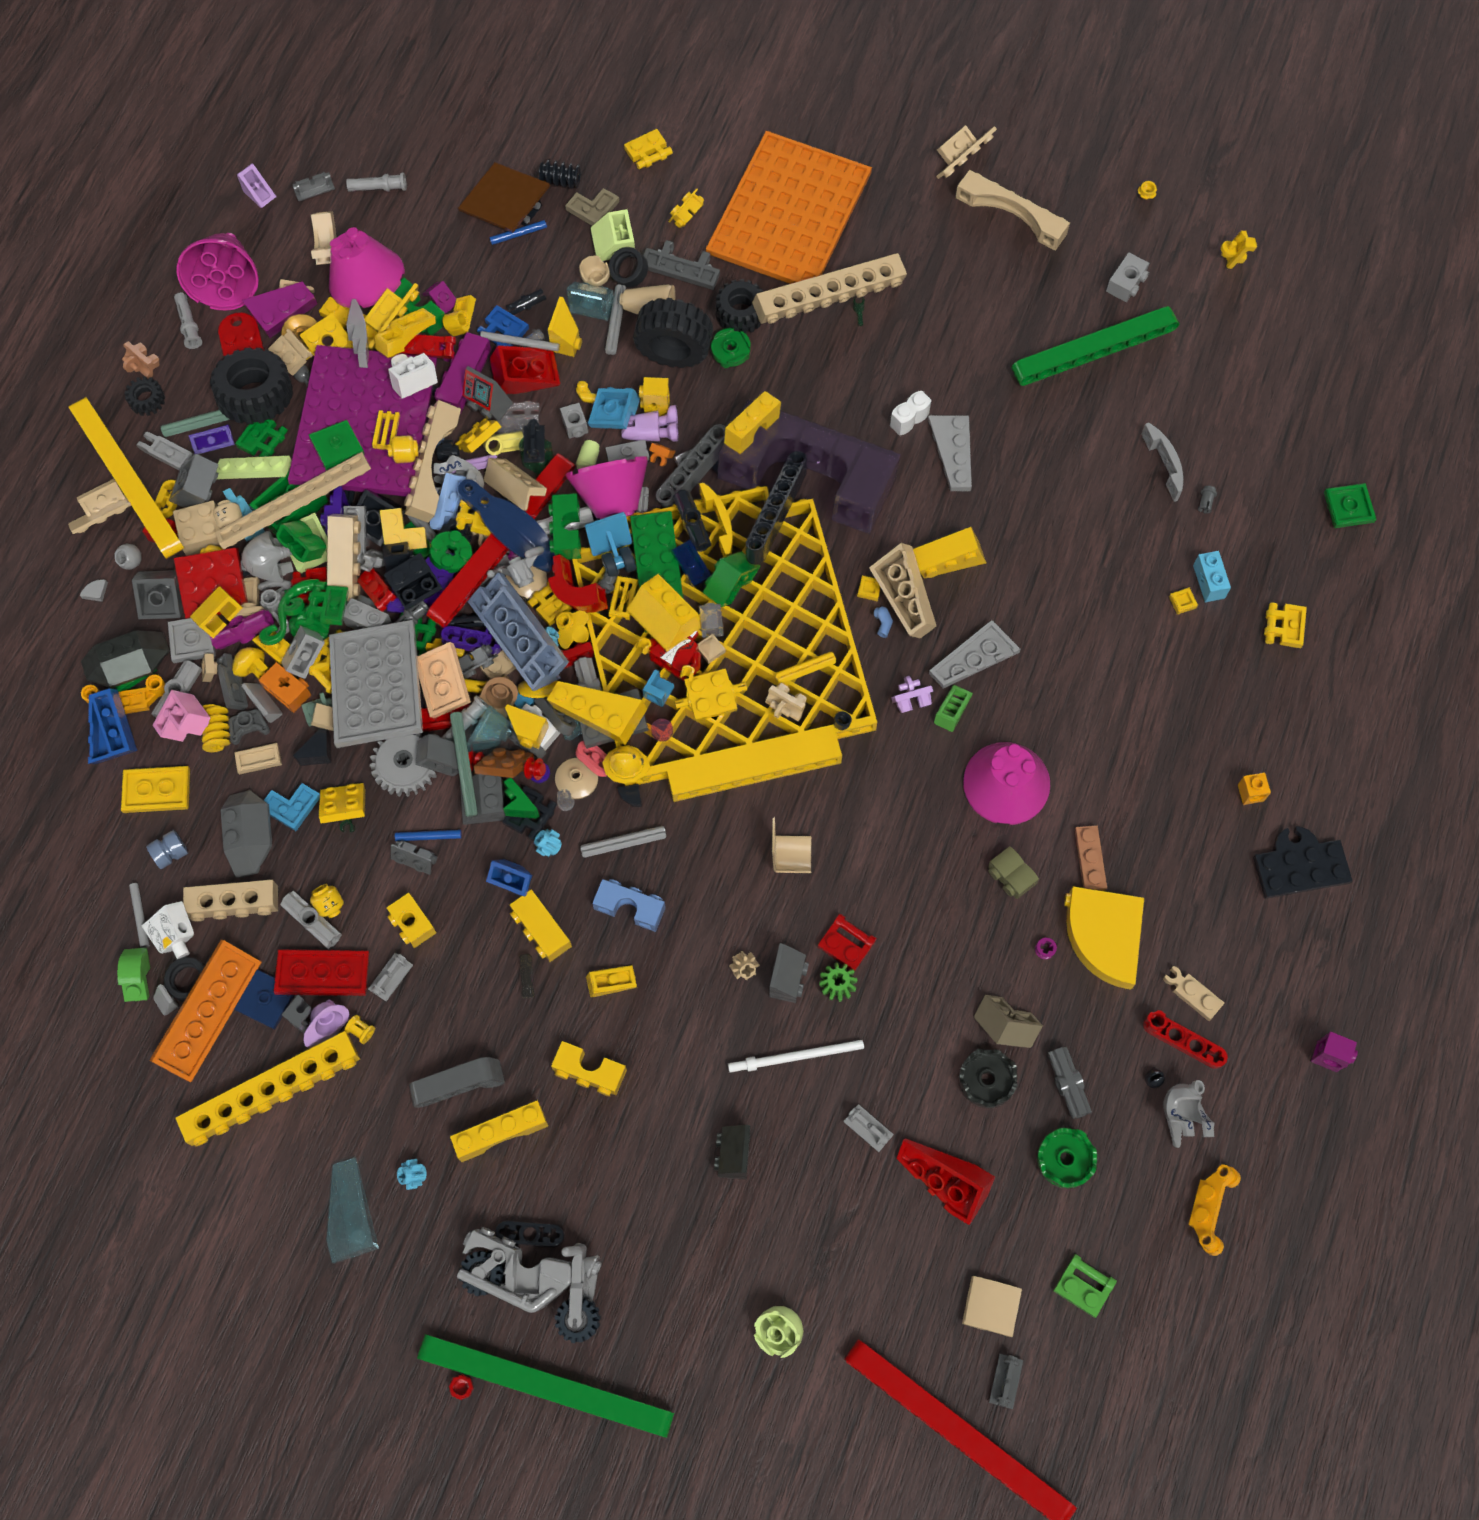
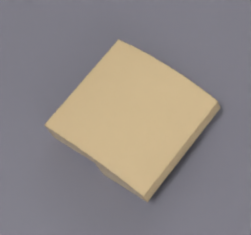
[962,1276,1022,1337]

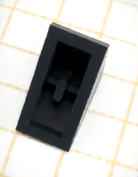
[293,728,331,766]

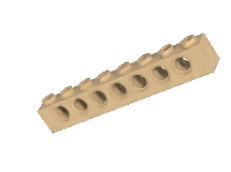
[752,253,907,324]

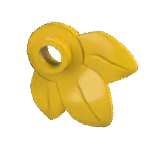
[556,610,591,650]

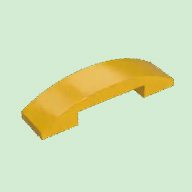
[699,483,732,558]

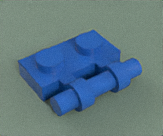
[477,305,529,346]

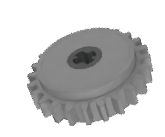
[370,733,437,797]

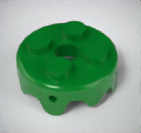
[1037,1128,1097,1189]

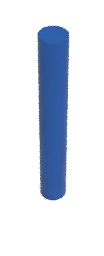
[489,220,547,245]
[395,830,462,841]

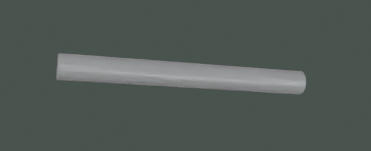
[480,331,560,352]

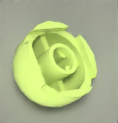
[754,1306,804,1358]

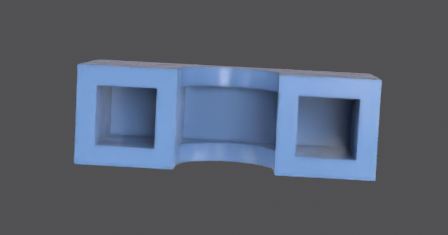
[592,879,665,932]

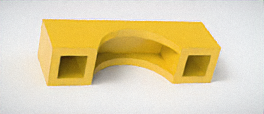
[450,1100,548,1162]

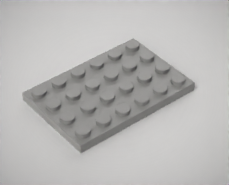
[329,620,423,748]

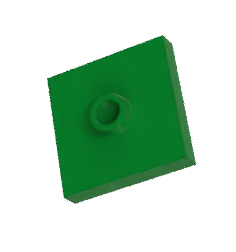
[309,420,364,470]
[1324,483,1377,528]

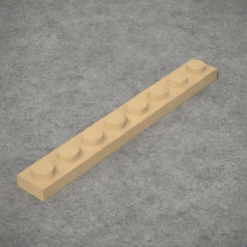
[215,452,371,550]

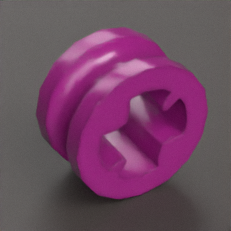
[1035,938,1057,959]

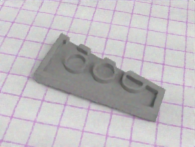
[928,416,972,491]
[929,620,1021,688]

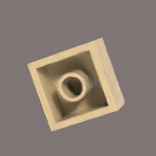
[173,500,221,556]

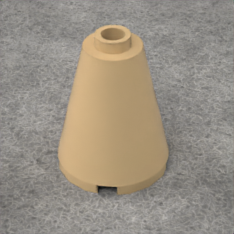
[620,284,675,315]

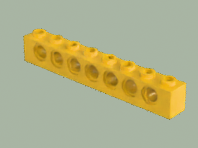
[175,1031,360,1146]

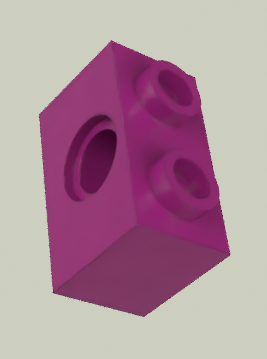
[1311,1031,1358,1072]

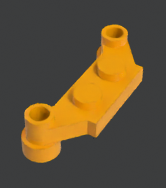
[81,675,165,714]
[1189,1165,1241,1256]

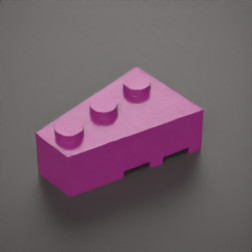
[242,281,318,338]

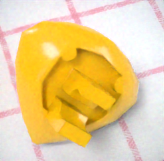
[232,647,268,679]

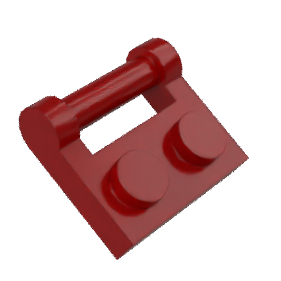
[818,914,877,972]

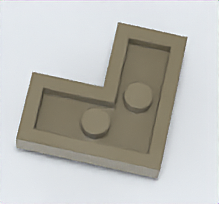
[565,188,620,226]

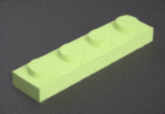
[216,456,292,479]

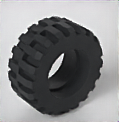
[633,298,713,368]
[210,348,293,424]

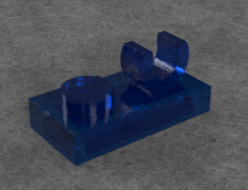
[671,540,711,587]

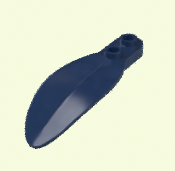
[458,479,555,572]

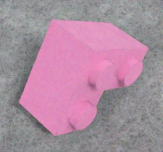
[153,690,210,742]

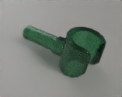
[853,297,865,326]
[340,819,355,833]

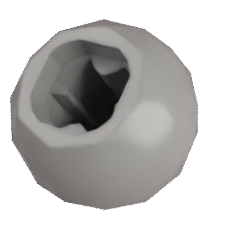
[115,543,142,570]

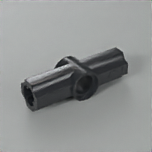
[673,490,711,552]

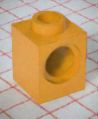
[1238,773,1271,805]

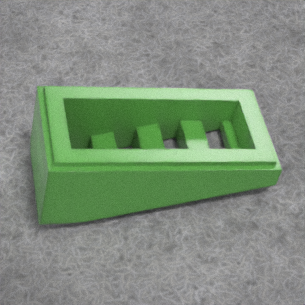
[934,685,973,732]

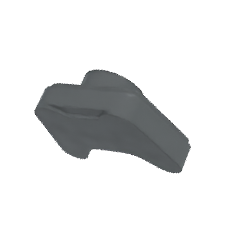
[228,709,270,745]

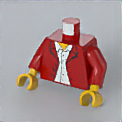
[636,631,701,682]

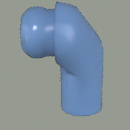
[873,606,893,638]

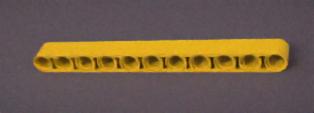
[68,397,185,559]

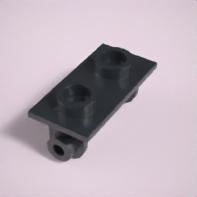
[524,419,545,463]

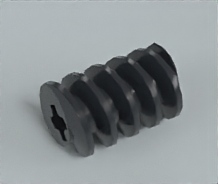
[539,159,581,189]

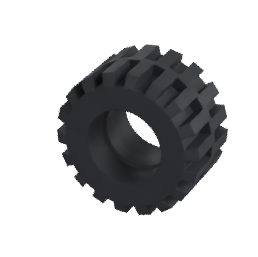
[716,279,763,334]

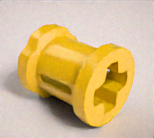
[344,1015,375,1044]

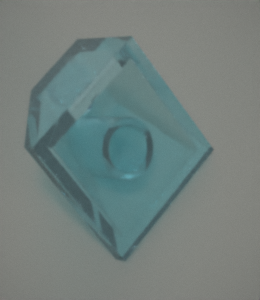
[467,705,512,752]

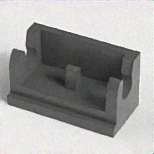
[282,995,313,1033]

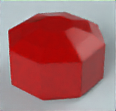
[449,1374,474,1400]

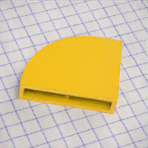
[1064,887,1144,989]

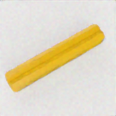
[775,652,836,684]

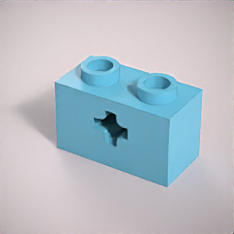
[1193,551,1231,602]

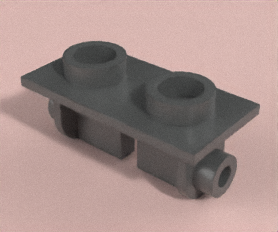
[292,172,335,201]
[459,644,498,679]
[391,840,438,875]
[989,1354,1023,1409]

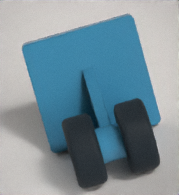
[585,512,636,577]

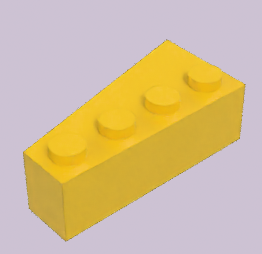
[547,681,647,745]

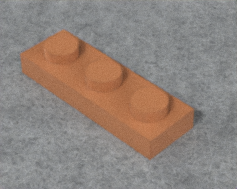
[1074,825,1107,891]

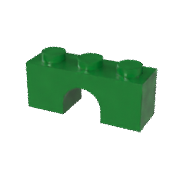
[394,277,445,336]
[549,493,581,559]

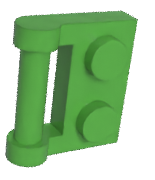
[1053,1254,1117,1318]

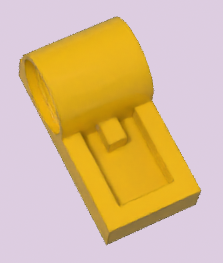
[443,295,476,336]

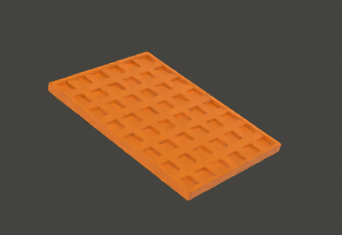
[706,131,872,284]

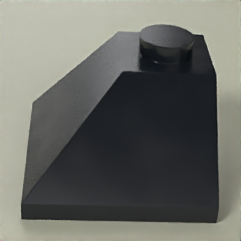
[356,489,406,547]

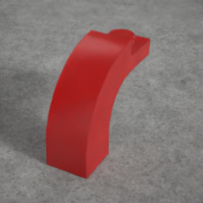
[548,554,608,613]

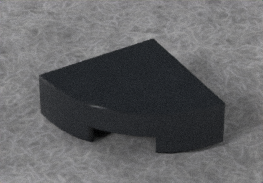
[617,784,642,807]

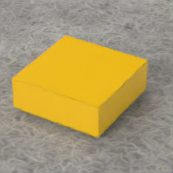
[857,575,881,601]
[1169,587,1198,615]

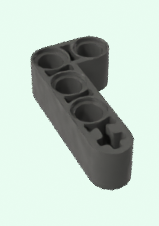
[409,1057,505,1108]

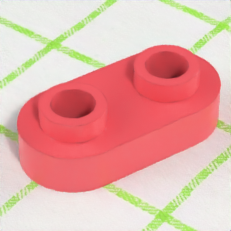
[576,741,607,777]

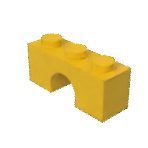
[724,391,781,454]
[551,1041,627,1096]

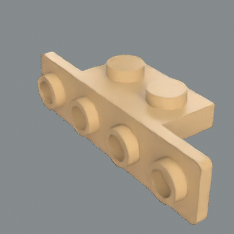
[936,125,997,179]
[68,479,131,534]

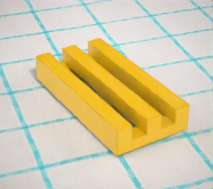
[372,410,400,450]
[609,576,638,620]

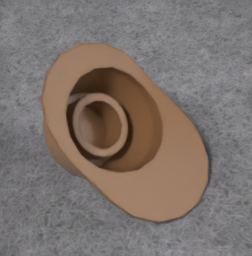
[479,676,518,723]

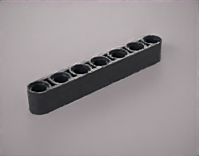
[746,451,807,565]

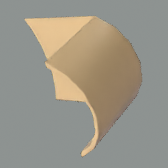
[772,817,811,873]

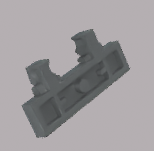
[644,240,720,290]

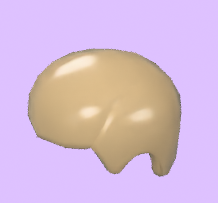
[579,256,610,287]

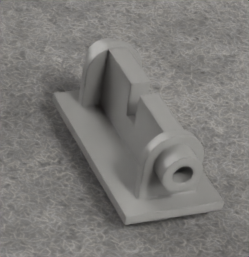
[368,953,413,1001]
[844,1104,894,1152]

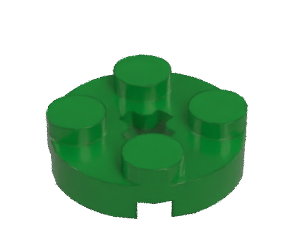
[711,328,751,368]
[429,530,472,573]

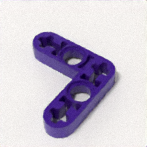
[441,626,502,655]

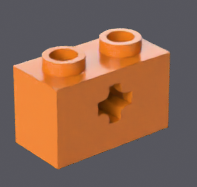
[259,662,311,713]

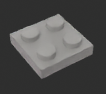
[168,618,216,663]

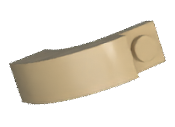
[311,211,337,265]

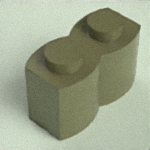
[988,846,1039,899]

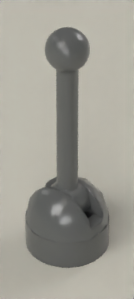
[293,365,310,387]

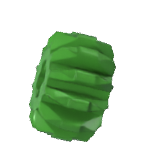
[819,962,858,1002]

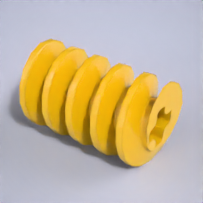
[202,704,230,753]

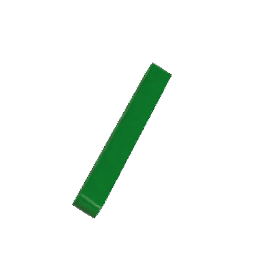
[1011,306,1180,386]

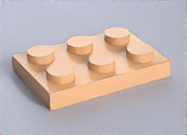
[417,642,471,718]

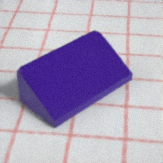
[189,425,235,454]

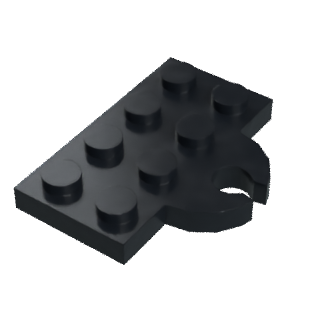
[1253,826,1353,899]

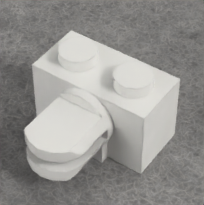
[388,353,438,399]

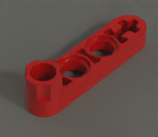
[1143,1010,1228,1069]

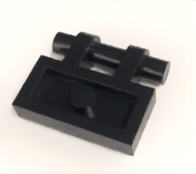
[502,786,557,841]

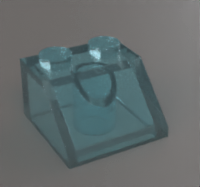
[567,282,614,321]

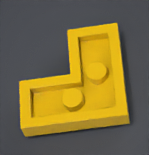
[380,508,428,549]

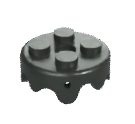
[959,1049,1017,1108]

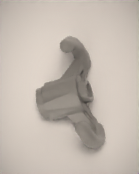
[487,546,545,588]
[258,580,291,634]

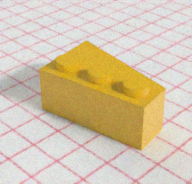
[913,527,986,578]

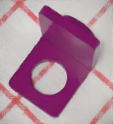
[422,281,456,314]

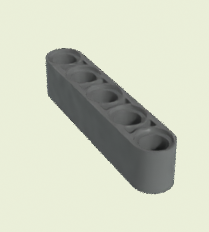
[656,424,729,508]

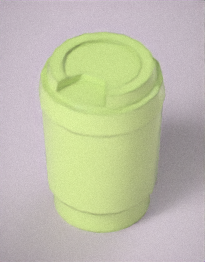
[576,440,600,469]

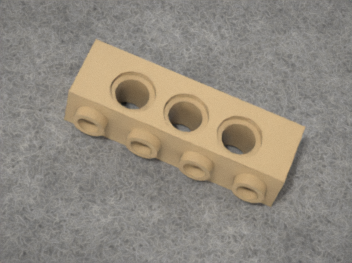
[183,880,278,921]

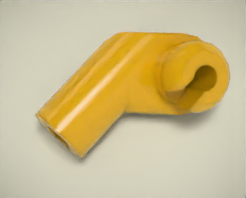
[576,381,597,403]

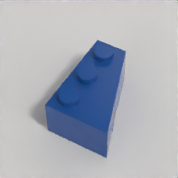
[88,688,137,764]

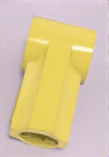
[483,431,524,455]

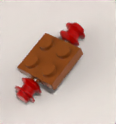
[468,748,546,780]

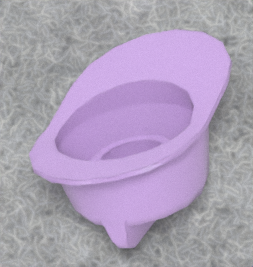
[303,1000,349,1049]

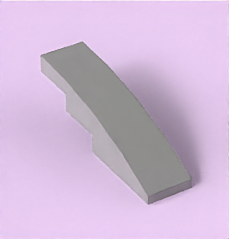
[347,299,369,368]

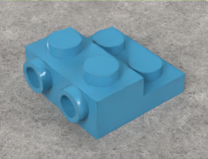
[588,387,640,429]

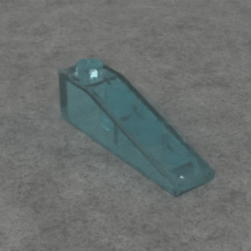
[327,1158,379,1263]

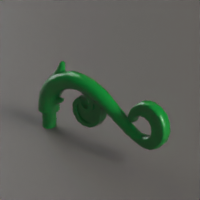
[259,579,327,646]

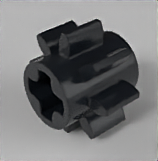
[437,440,460,462]

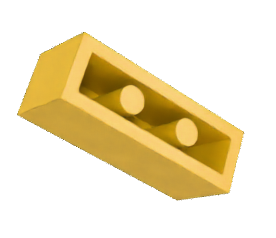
[509,889,572,962]

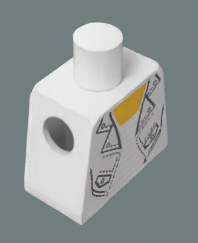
[142,901,194,959]

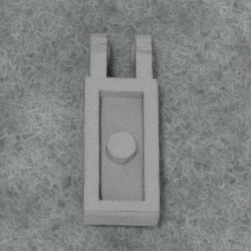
[137,432,193,470]

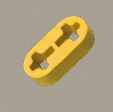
[155,480,177,518]

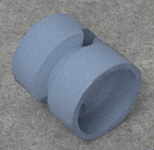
[146,830,189,869]

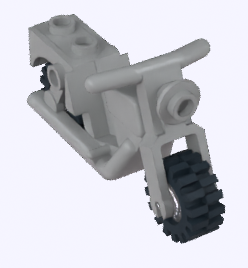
[457,1227,602,1343]

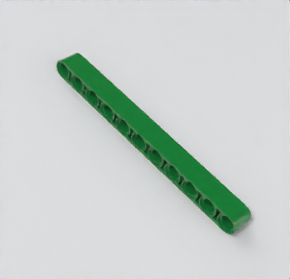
[417,1334,675,1438]

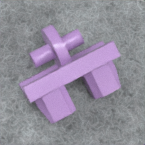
[891,676,933,713]

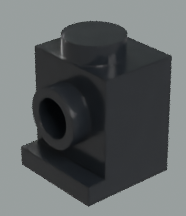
[383,542,415,572]

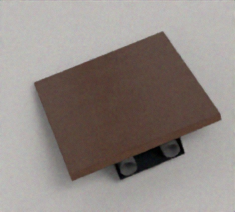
[458,162,550,233]

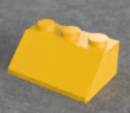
[627,574,701,652]

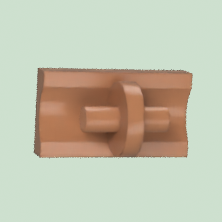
[122,341,159,379]

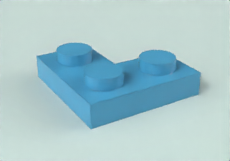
[264,783,320,831]

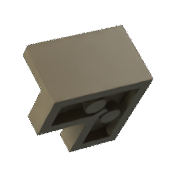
[974,995,1043,1048]

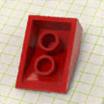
[490,345,560,394]

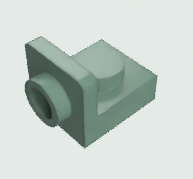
[301,692,332,726]

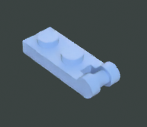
[430,473,466,530]

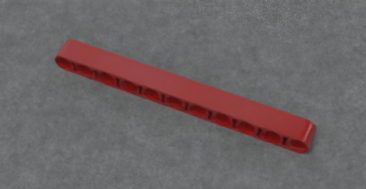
[426,453,576,628]
[844,1340,1077,1520]

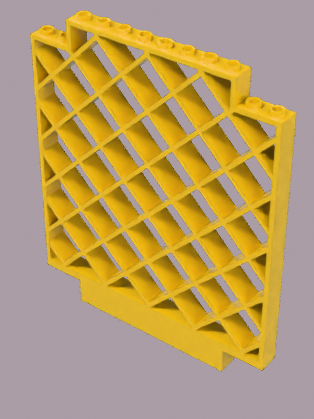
[572,486,877,802]

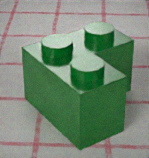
[703,551,760,607]

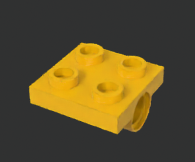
[319,783,365,824]

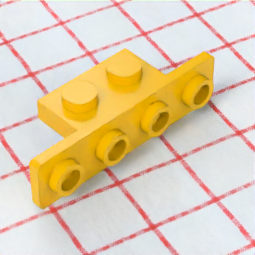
[364,283,420,351]

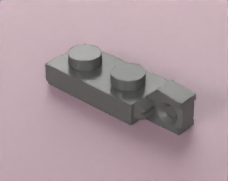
[217,653,248,710]

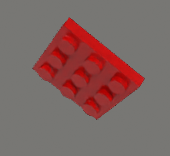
[174,548,248,619]

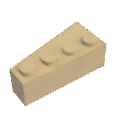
[869,543,936,638]

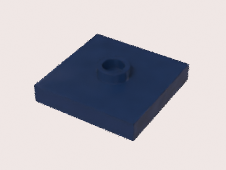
[234,970,294,1030]

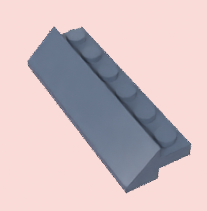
[467,572,569,691]

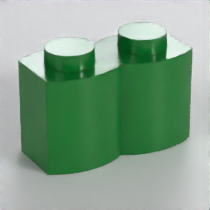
[276,520,326,563]

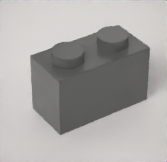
[415,734,459,777]

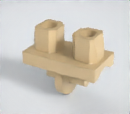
[765,683,807,721]

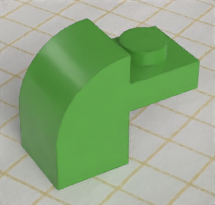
[117,948,150,1002]

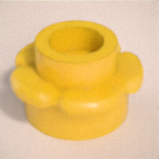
[1138,181,1157,200]

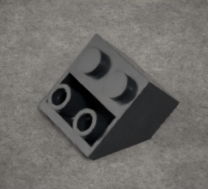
[384,553,443,611]

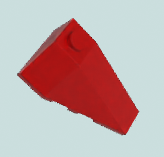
[896,1138,995,1225]

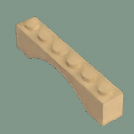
[956,170,1070,251]
[404,400,461,523]

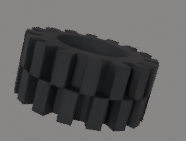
[124,376,165,416]

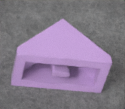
[237,163,276,208]

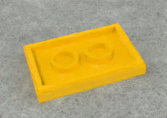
[121,766,190,813]

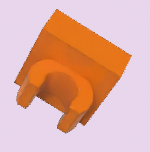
[649,443,675,466]

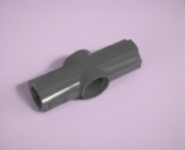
[1047,1047,1092,1119]

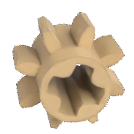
[729,951,759,980]

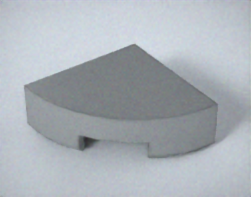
[80,580,108,601]

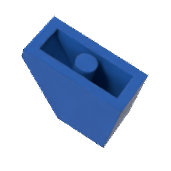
[486,859,532,897]

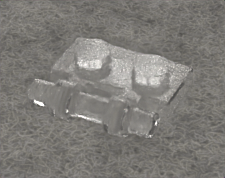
[498,401,539,436]

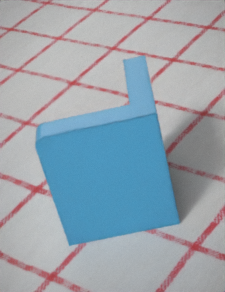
[643,669,674,707]

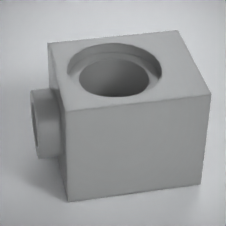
[560,403,588,439]

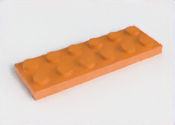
[149,940,261,1082]

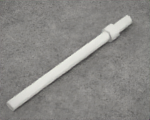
[728,1040,864,1072]

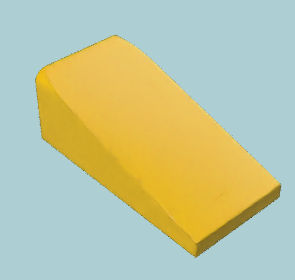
[586,965,637,997]

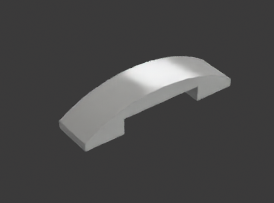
[1141,423,1183,502]

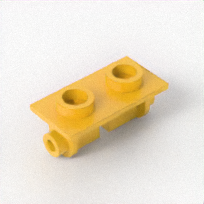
[668,189,704,228]

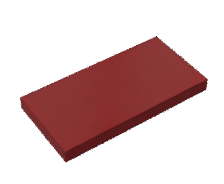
[274,950,370,996]

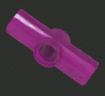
[210,609,274,650]

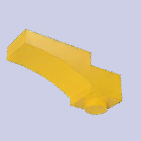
[375,308,436,358]

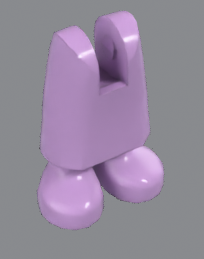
[621,405,678,442]

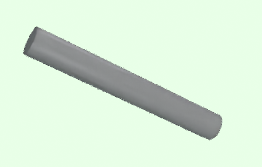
[129,883,149,948]

